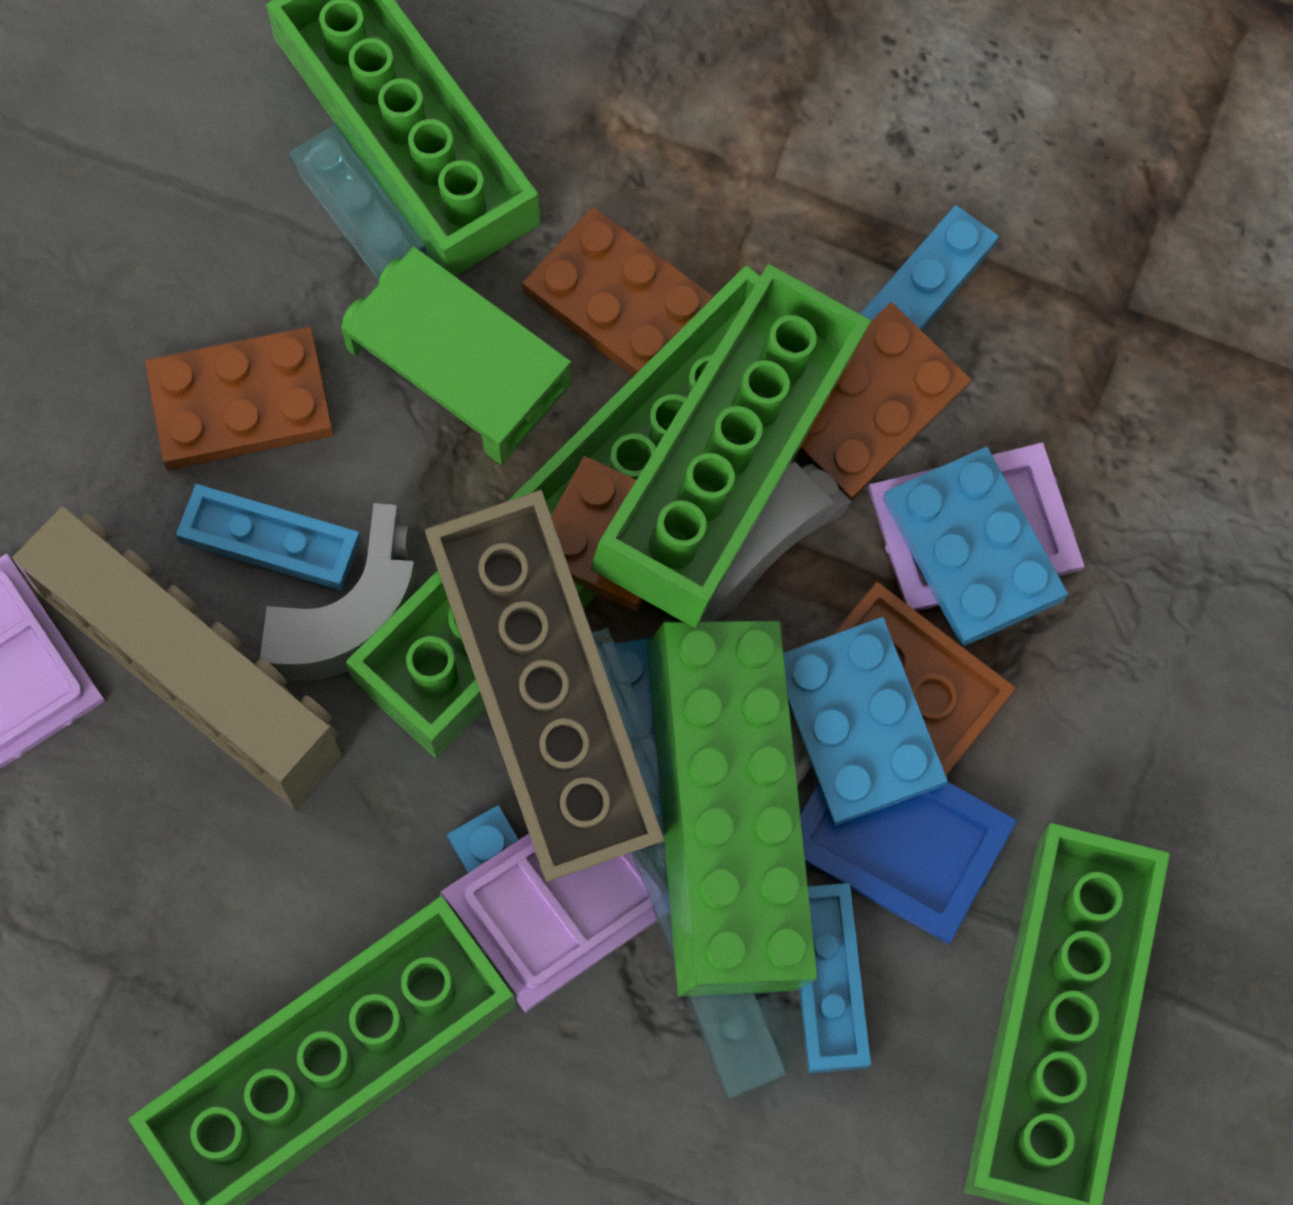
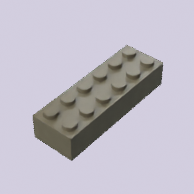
[425,490,664,882]
[12,506,343,811]

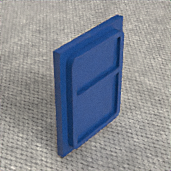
[800,782,1017,945]

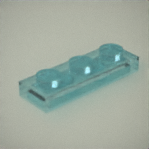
[288,125,427,280]

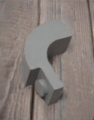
[700,462,852,622]
[260,503,418,681]

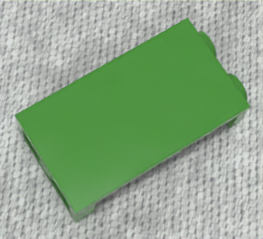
[341,246,572,465]

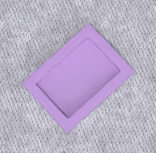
[868,442,1085,611]
[0,554,105,769]
[439,834,670,1013]

